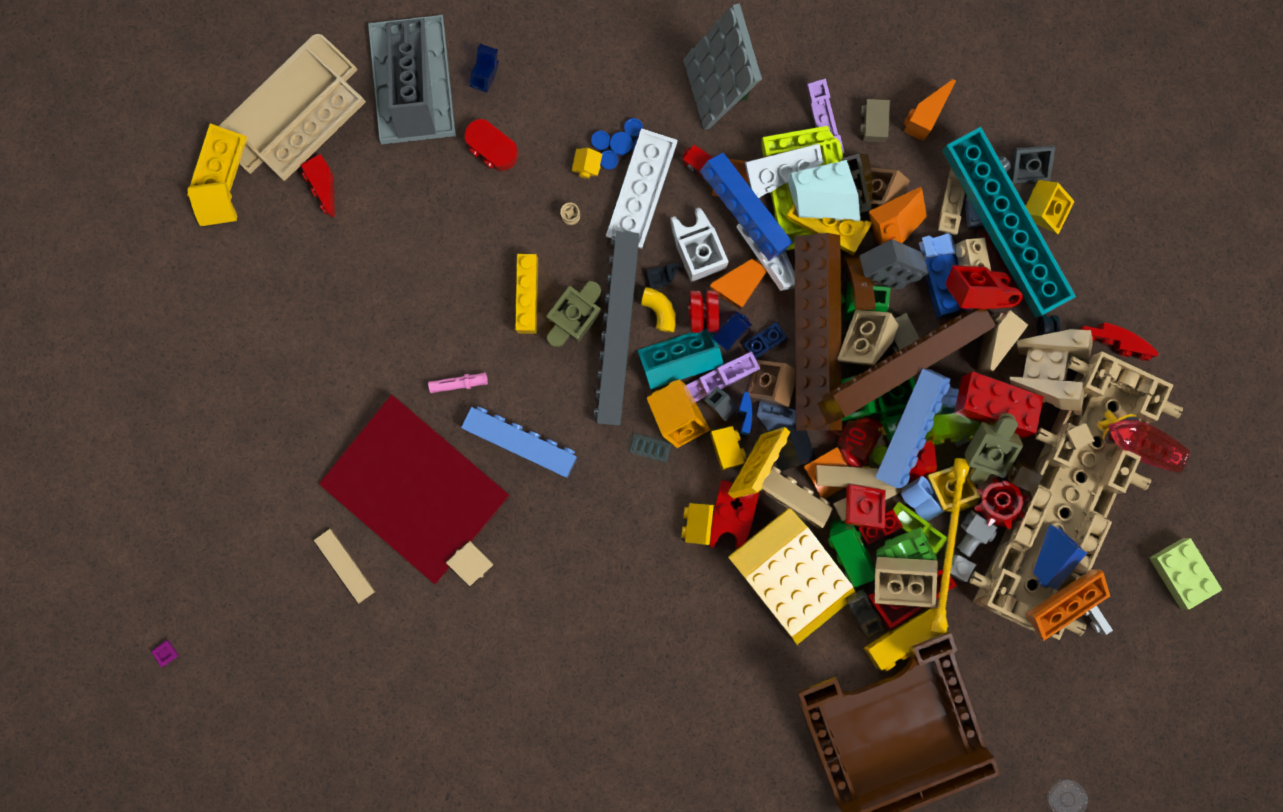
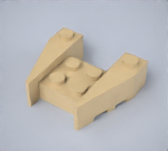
[1010,329,1093,411]

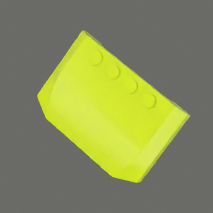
[762,126,843,251]

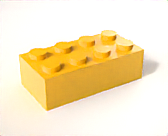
[863,607,948,671]

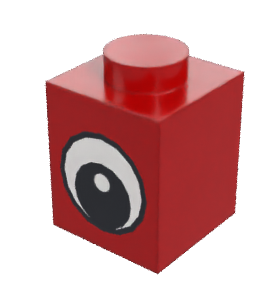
[682,144,713,177]

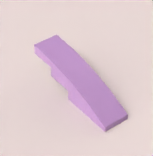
[686,351,760,402]

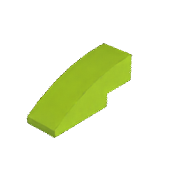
[893,502,947,555]

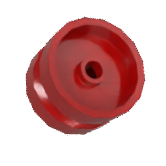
[688,290,719,333]

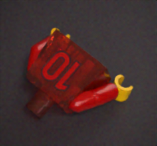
[832,416,886,468]

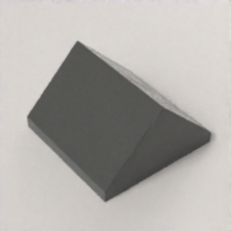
[1009,145,1055,184]

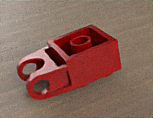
[945,266,1023,309]
[709,480,760,550]

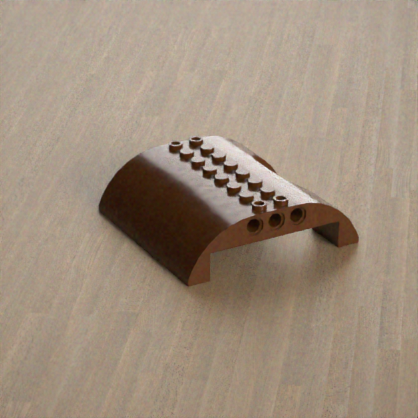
[797,631,1000,812]

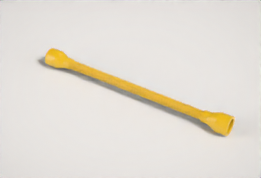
[930,458,970,634]

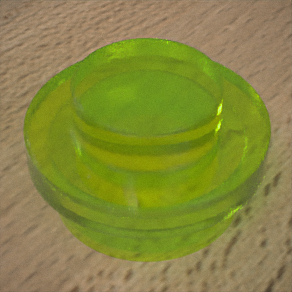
[873,447,888,466]

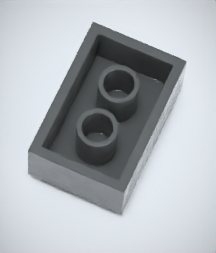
[860,239,929,289]

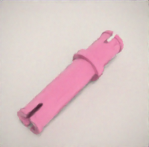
[428,372,488,393]

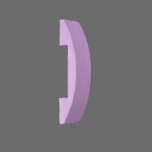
[807,79,844,154]

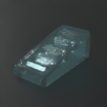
[630,434,672,463]

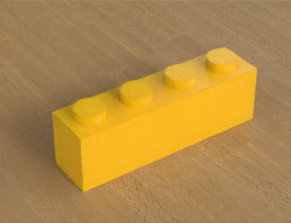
[516,254,538,334]

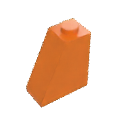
[710,259,767,310]

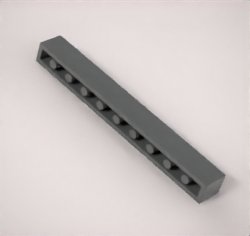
[594,231,639,426]

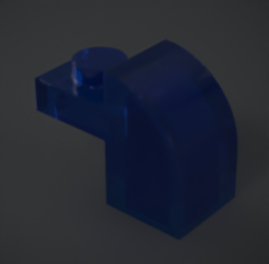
[469,44,499,93]
[713,312,752,351]

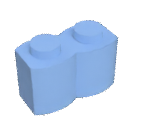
[901,476,944,522]

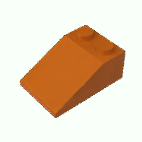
[903,79,956,142]
[869,187,927,245]

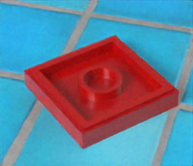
[845,484,886,530]

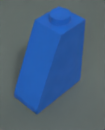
[1033,524,1087,590]

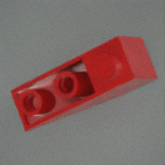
[301,154,335,218]

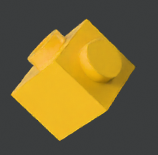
[572,148,602,179]

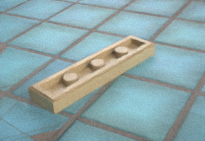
[816,465,895,490]
[314,529,375,604]

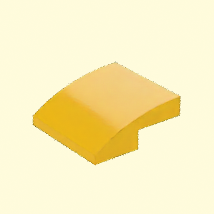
[188,182,238,226]

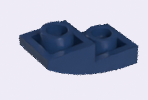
[744,322,788,359]

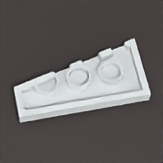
[744,144,823,198]
[736,224,795,291]

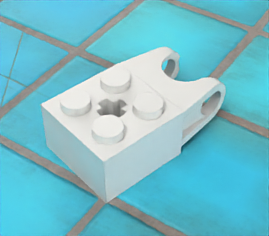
[670,208,728,282]

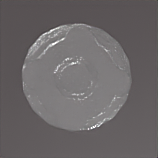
[1047,779,1088,812]

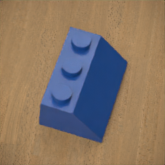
[924,254,971,319]

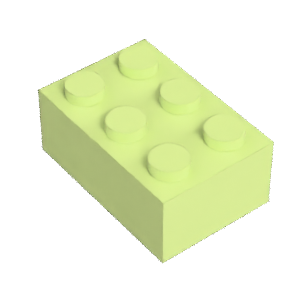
[1149,538,1222,610]

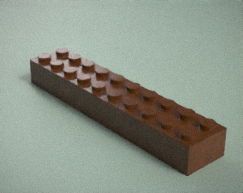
[795,233,842,430]
[817,308,996,424]

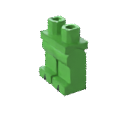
[876,527,937,561]

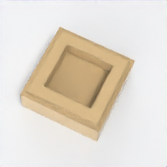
[1065,423,1094,450]

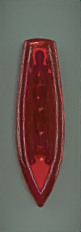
[1108,420,1190,473]

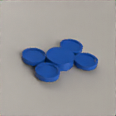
[591,118,643,170]

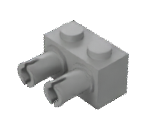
[957,510,997,557]

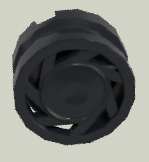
[1037,315,1060,336]

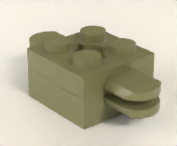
[546,281,601,348]
[964,413,1023,484]

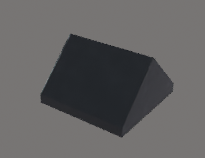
[776,426,816,472]

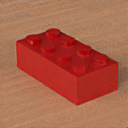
[954,371,1044,438]

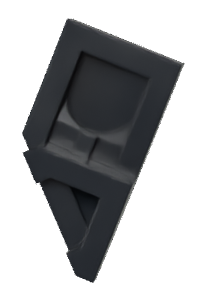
[645,262,682,289]

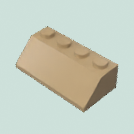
[760,466,833,528]

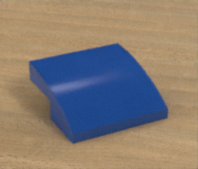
[737,392,752,436]

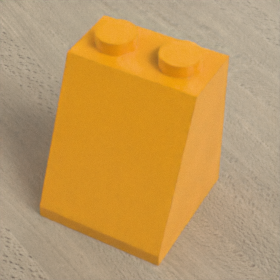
[647,379,710,448]

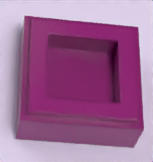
[151,640,179,668]

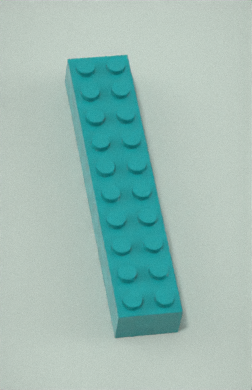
[942,127,1076,318]

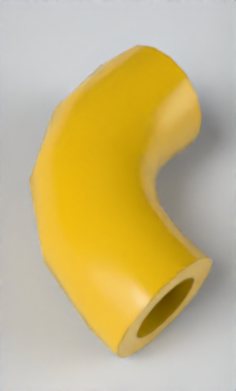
[641,287,676,333]

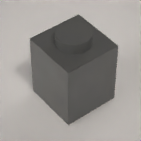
[704,387,739,421]

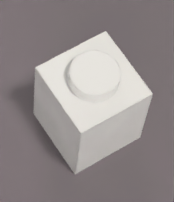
[950,555,976,582]

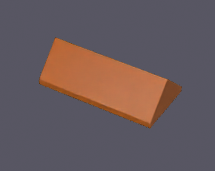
[1025,569,1110,641]

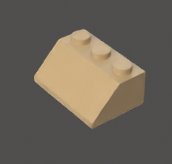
[875,557,938,608]

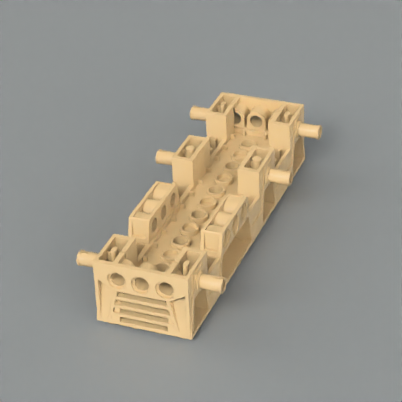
[970,352,1183,640]

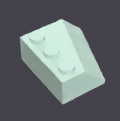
[788,160,860,221]

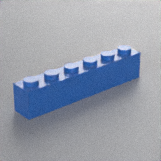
[700,153,793,261]

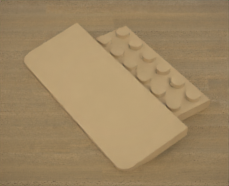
[219,34,366,181]

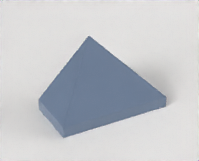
[757,401,796,432]

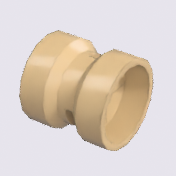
[560,203,580,225]

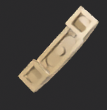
[938,168,965,235]

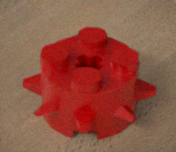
[974,478,1030,529]

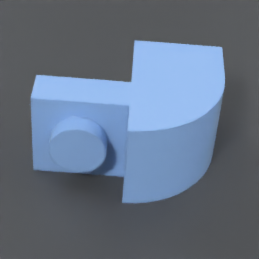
[919,234,956,260]

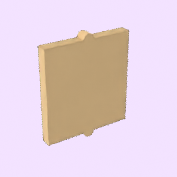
[446,541,493,586]

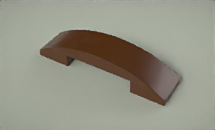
[841,253,875,310]

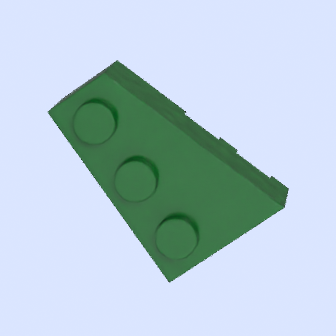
[828,519,875,587]

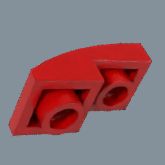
[858,509,903,545]

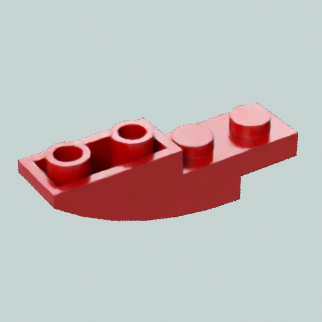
[1078,322,1158,361]

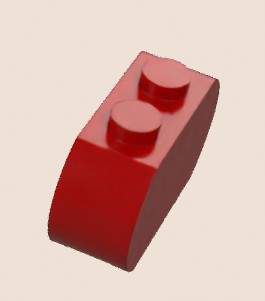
[465,119,518,171]

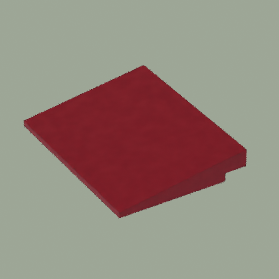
[319,394,511,585]

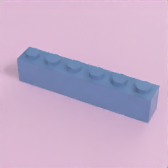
[875,369,950,488]
[461,406,577,478]

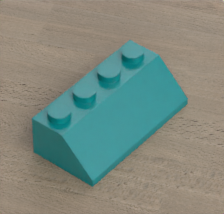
[637,328,724,389]

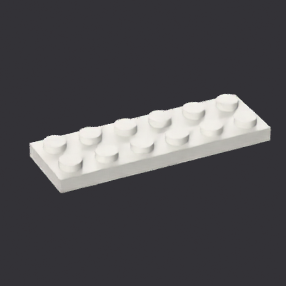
[606,128,678,249]

